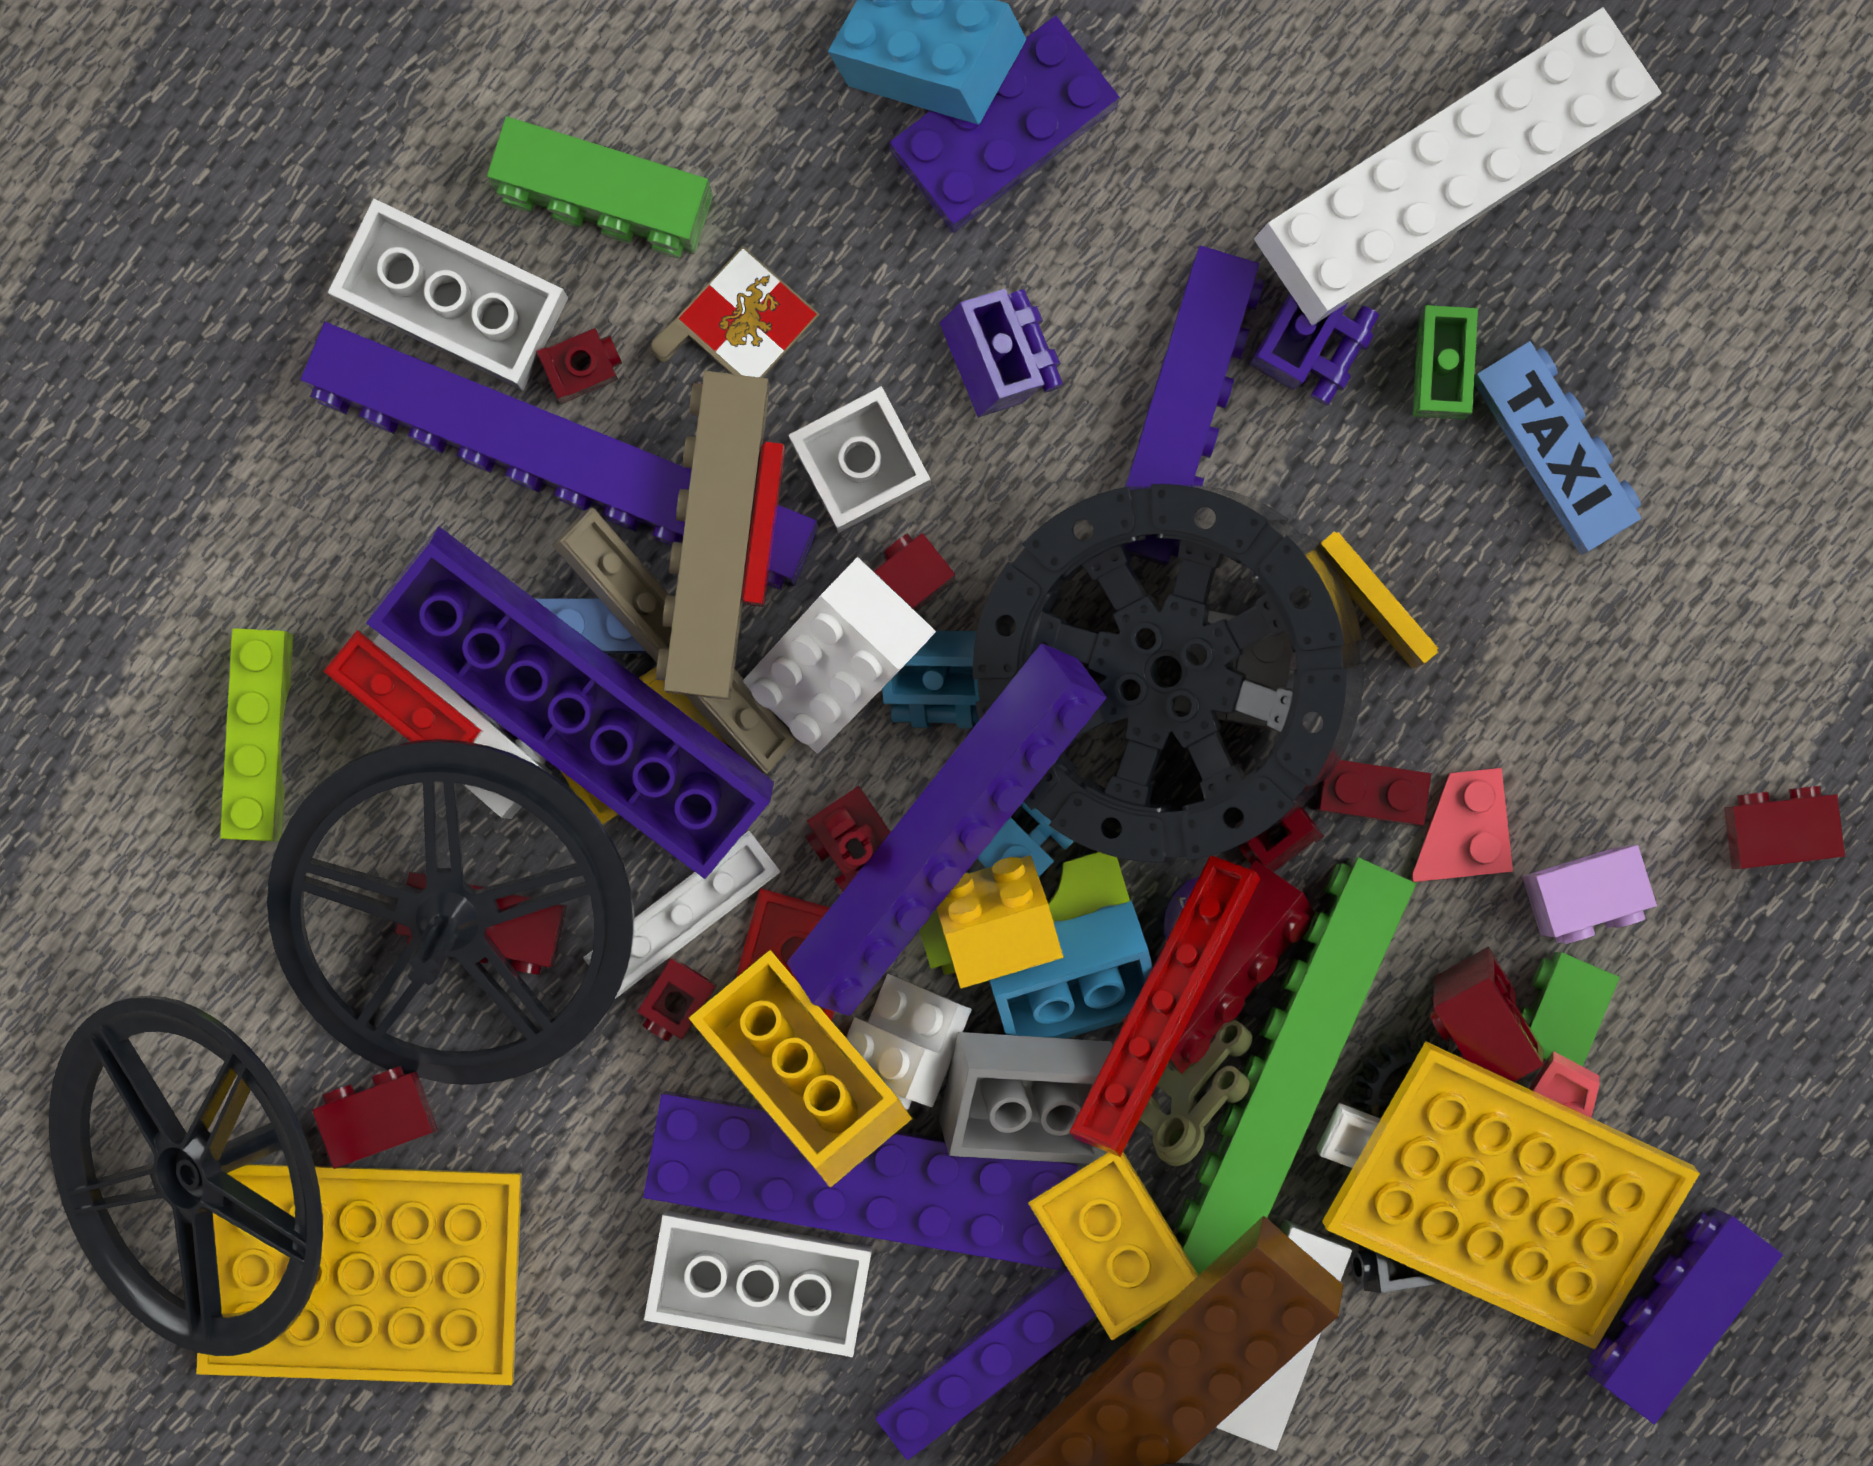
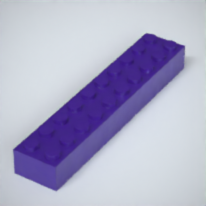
[300,321,819,591]

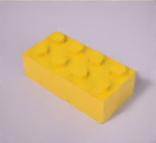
[689,950,912,1188]

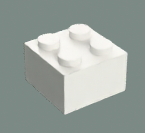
[789,386,931,533]

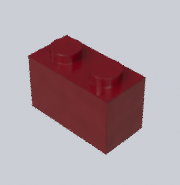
[1314,760,1432,826]
[1724,785,1845,869]
[312,1066,438,1169]

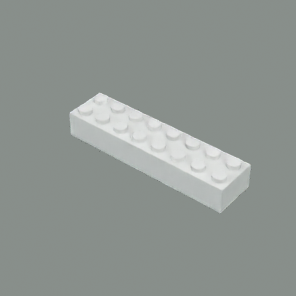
[1254,7,1662,326]

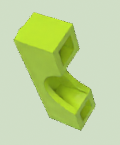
[220,628,293,842]
[919,852,1130,975]

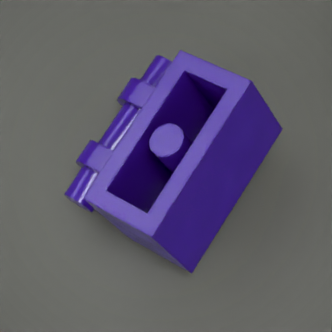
[939,288,1064,418]
[1248,292,1379,406]

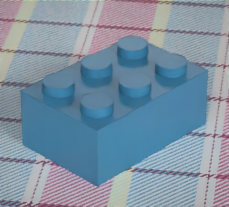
[828,0,1026,125]
[989,901,1153,1039]

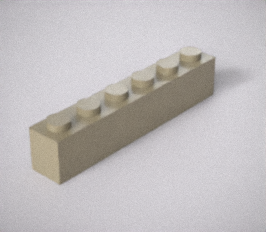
[656,371,770,701]

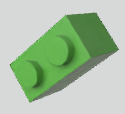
[1412,305,1478,420]
[1520,952,1620,1067]

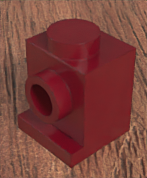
[537,328,622,404]
[1234,807,1325,872]
[637,957,717,1042]

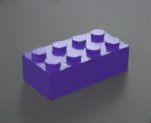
[890,15,1120,233]
[1588,1208,1783,1425]

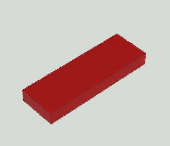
[741,442,785,607]
[323,630,483,743]

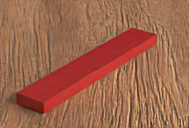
[1069,856,1260,1157]

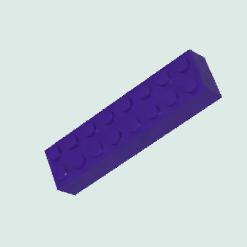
[366,526,774,879]
[643,1091,1078,1270]

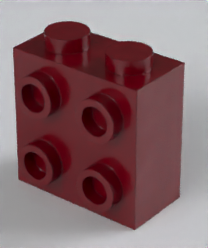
[873,533,956,612]

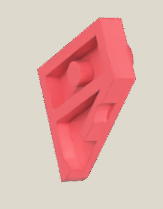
[1411,768,1513,882]

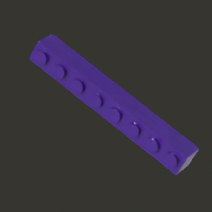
[787,643,1107,1016]

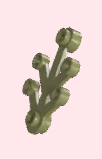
[1137,1020,1252,1166]

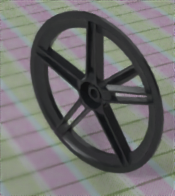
[267,739,634,1085]
[48,995,323,1356]

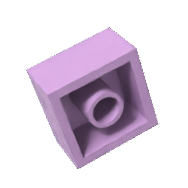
[1522,845,1657,944]

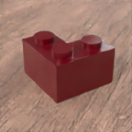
[1430,946,1544,1082]

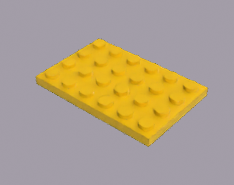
[1322,1041,1700,1350]
[196,1164,522,1385]

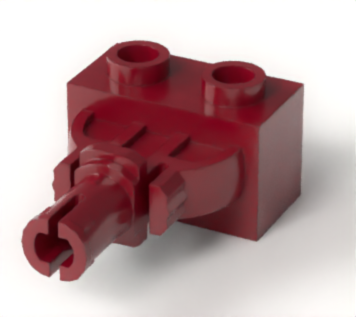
[805,785,890,892]

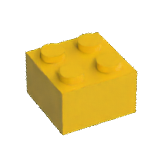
[937,855,1064,989]

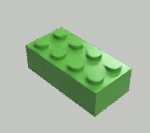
[487,116,713,258]

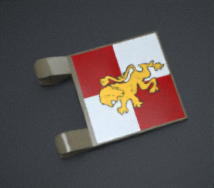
[651,246,820,378]

